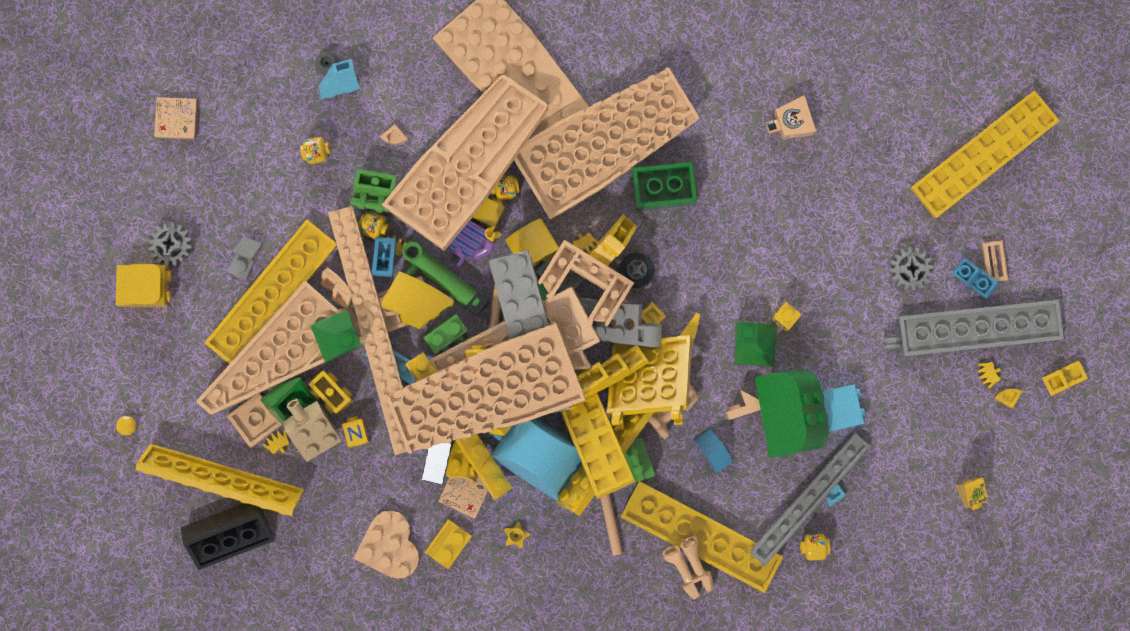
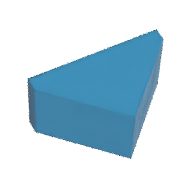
[372,237,396,277]
[694,429,733,473]

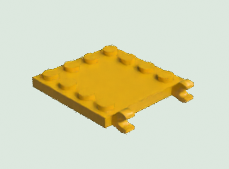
[607,335,692,431]

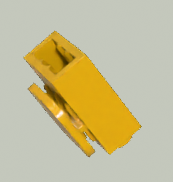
[116,264,172,307]

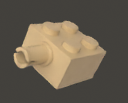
[282,399,341,462]

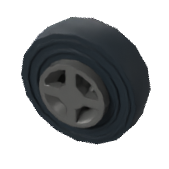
[619,252,655,289]

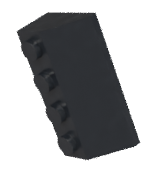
[180,503,274,570]

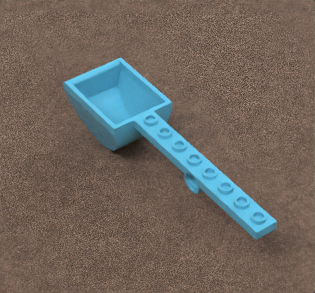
[364,350,582,500]

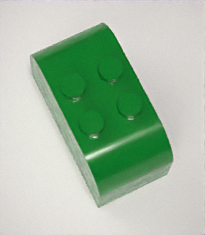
[755,370,829,458]

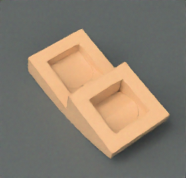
[321,268,352,310]

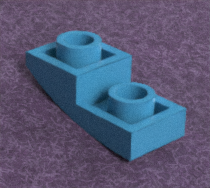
[953,258,1000,299]

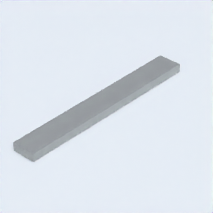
[749,432,870,566]

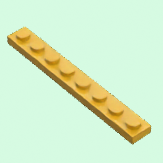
[405,352,512,500]

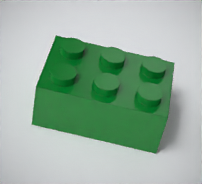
[632,162,697,211]

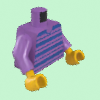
[449,221,501,267]

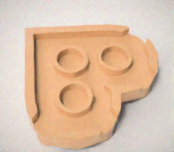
[353,511,420,579]

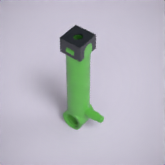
[402,242,490,317]

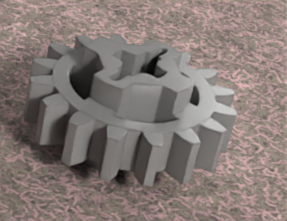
[148,223,193,267]
[889,247,934,291]

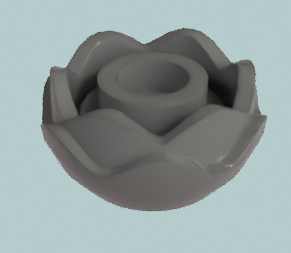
[315,52,339,76]

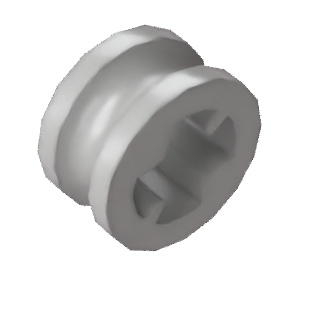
[883,337,902,349]

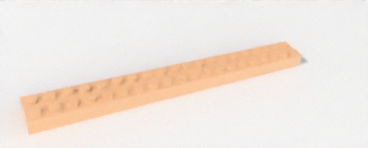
[328,206,407,455]

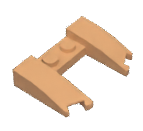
[538,240,634,326]

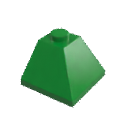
[310,310,363,363]
[734,322,776,366]
[260,378,321,426]

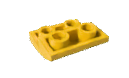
[505,218,559,267]

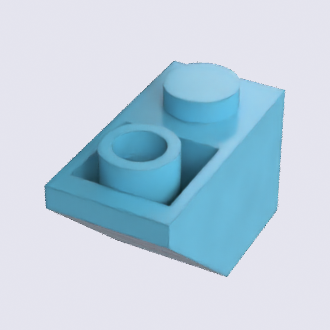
[319,59,360,99]

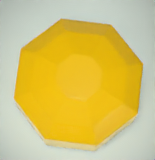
[116,416,137,436]

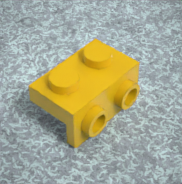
[445,440,478,482]

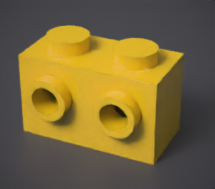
[309,370,353,415]

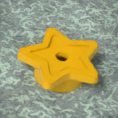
[504,522,530,548]

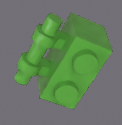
[351,169,397,213]
[423,313,472,354]
[624,437,655,483]

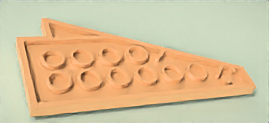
[196,281,341,415]
[429,286,601,372]

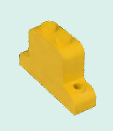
[589,214,638,266]

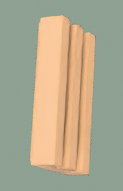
[982,240,1008,282]

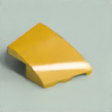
[381,271,454,329]

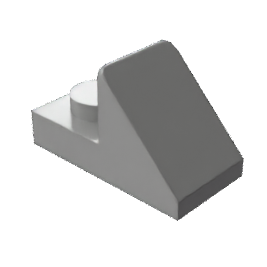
[228,236,262,280]

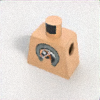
[766,96,816,139]

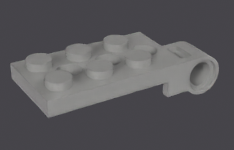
[579,298,662,347]

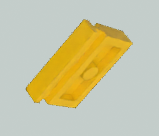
[425,519,472,570]

